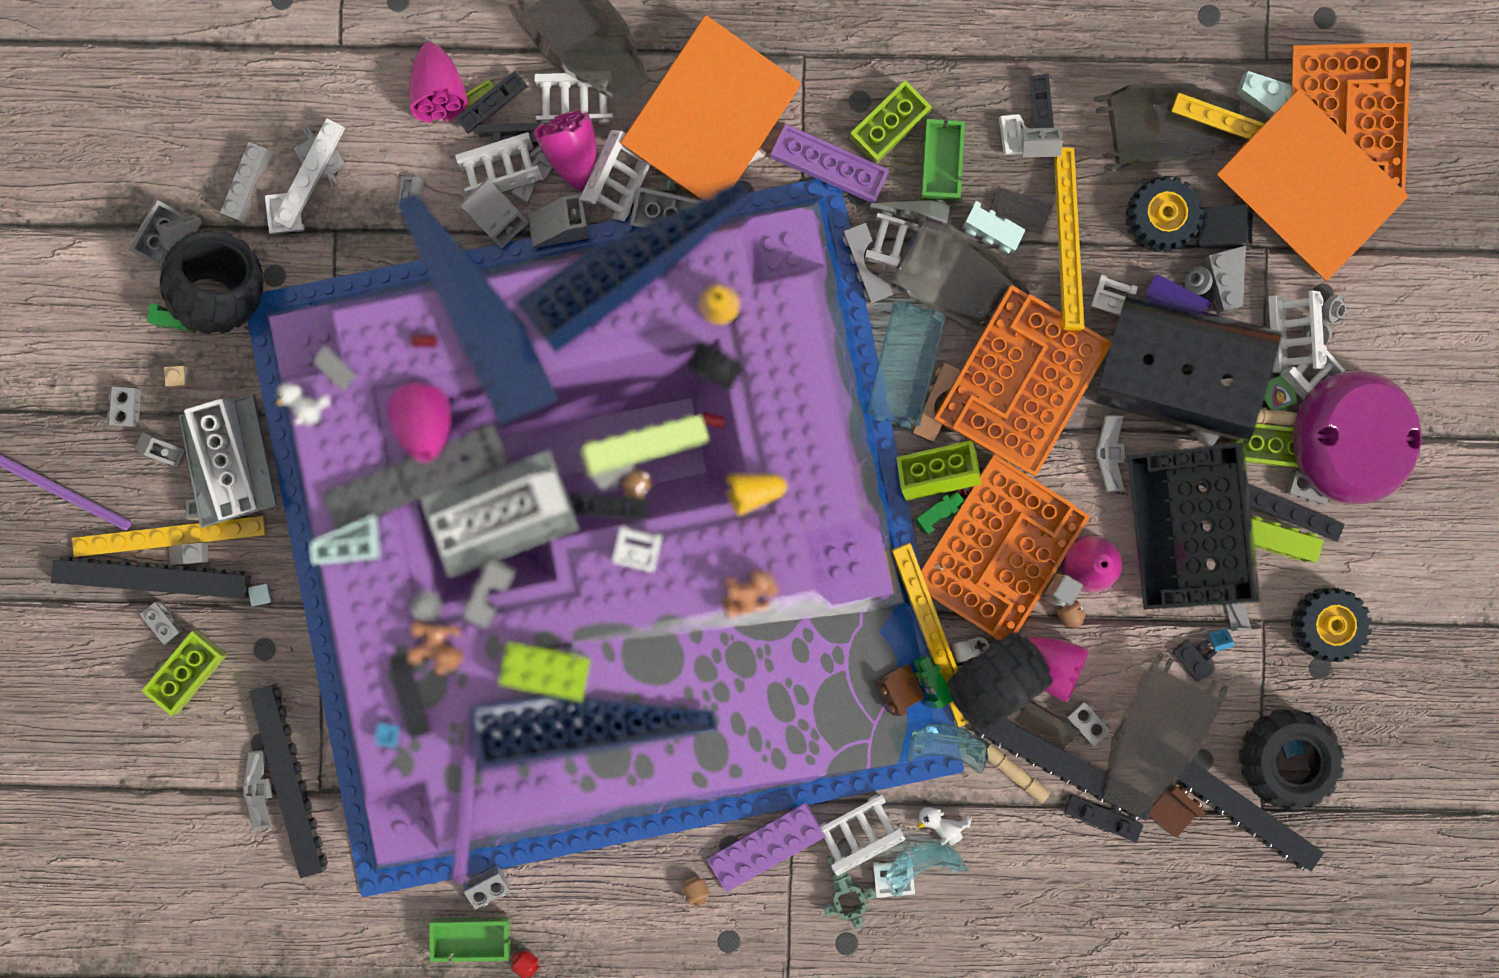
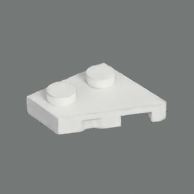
[999,114,1027,155]

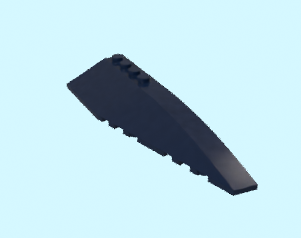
[517,182,751,353]
[397,194,559,426]
[469,695,718,774]

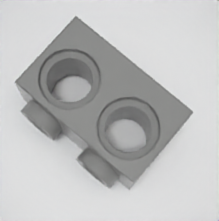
[107,387,141,428]
[1285,469,1328,505]
[140,602,186,645]
[1065,701,1111,746]
[463,865,509,910]

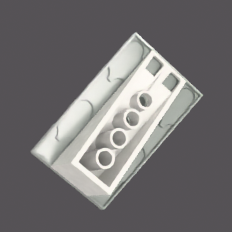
[179,394,277,528]
[420,451,579,577]

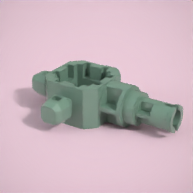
[823,856,876,929]

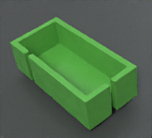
[920,119,965,202]
[429,917,511,962]

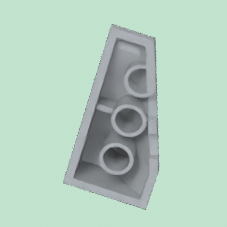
[630,187,699,227]
[869,199,950,229]

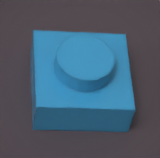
[1208,628,1234,652]
[375,723,400,747]
[1282,740,1305,758]

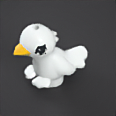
[277,383,330,426]
[917,807,972,846]

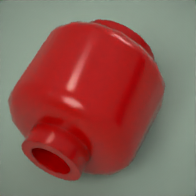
[510,949,540,978]

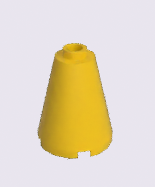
[698,283,740,325]
[727,474,787,516]

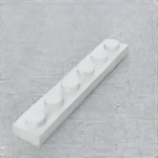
[273,118,345,230]

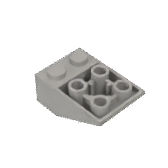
[460,178,529,249]
[528,194,590,248]

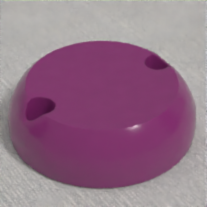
[1293,370,1422,505]

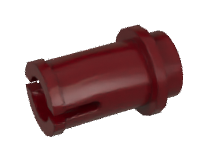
[411,332,438,349]
[701,411,726,429]

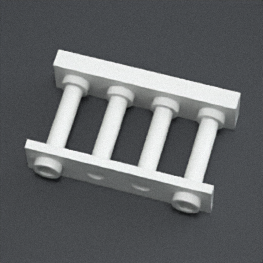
[535,72,614,125]
[580,130,650,221]
[455,132,543,197]
[864,212,951,281]
[1268,290,1327,373]
[1279,344,1345,401]
[820,795,906,876]

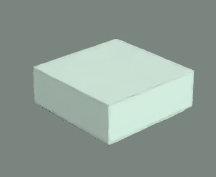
[248,584,272,606]

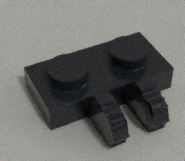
[1173,639,1217,682]

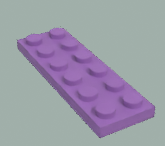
[770,124,890,203]
[706,802,826,892]

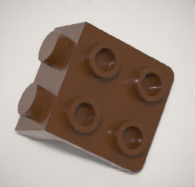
[876,664,924,716]
[1149,784,1206,837]

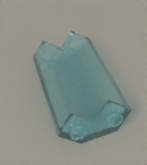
[867,303,946,428]

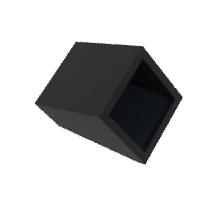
[1196,205,1253,250]

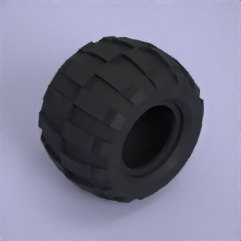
[159,230,264,334]
[947,632,1053,732]
[1239,709,1344,810]

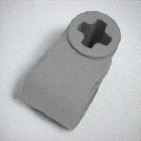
[950,636,989,663]

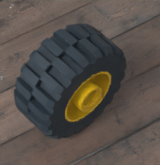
[1126,176,1204,253]
[1291,588,1372,662]

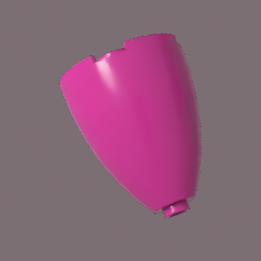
[409,42,468,123]
[534,110,598,192]
[387,382,450,462]
[1062,535,1122,593]
[1027,637,1089,702]

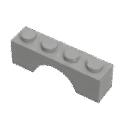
[220,142,272,224]
[842,223,893,303]

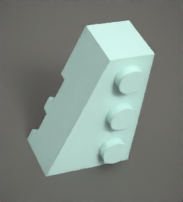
[1236,71,1291,118]
[962,201,1025,254]
[311,516,381,564]

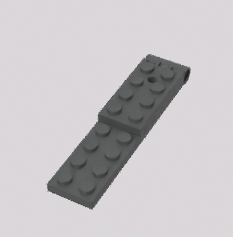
[322,424,510,532]

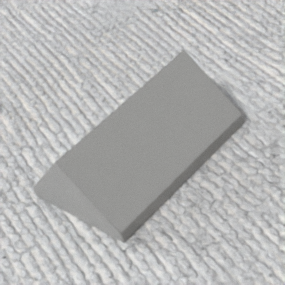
[128,199,187,267]

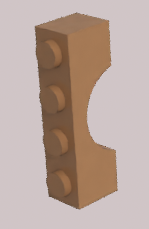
[910,363,960,443]

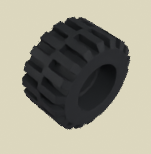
[686,342,744,390]

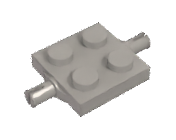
[294,127,346,188]

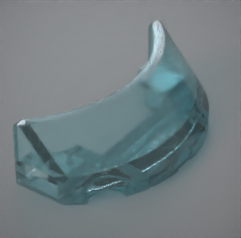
[907,723,988,774]
[886,842,969,897]

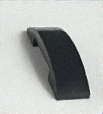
[389,653,432,739]

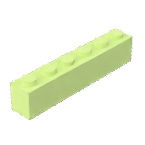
[581,415,709,476]

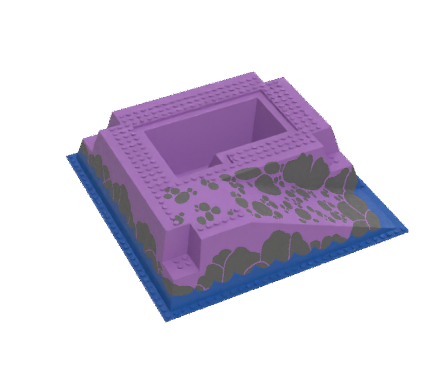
[247,179,964,897]

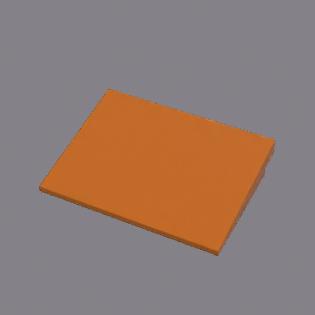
[620,15,802,200]
[1291,43,1411,192]
[1215,89,1409,281]
[932,285,1112,477]
[921,454,1090,640]

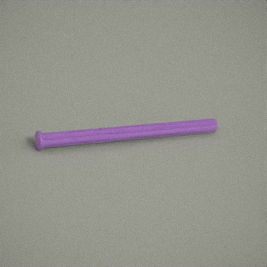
[0,454,132,530]
[451,713,474,882]

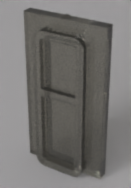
[990,187,1052,234]

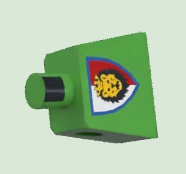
[1262,376,1297,412]

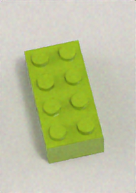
[849,80,932,164]
[1231,423,1300,469]
[896,440,982,501]
[1252,516,1324,563]
[142,630,228,716]
[499,641,592,701]

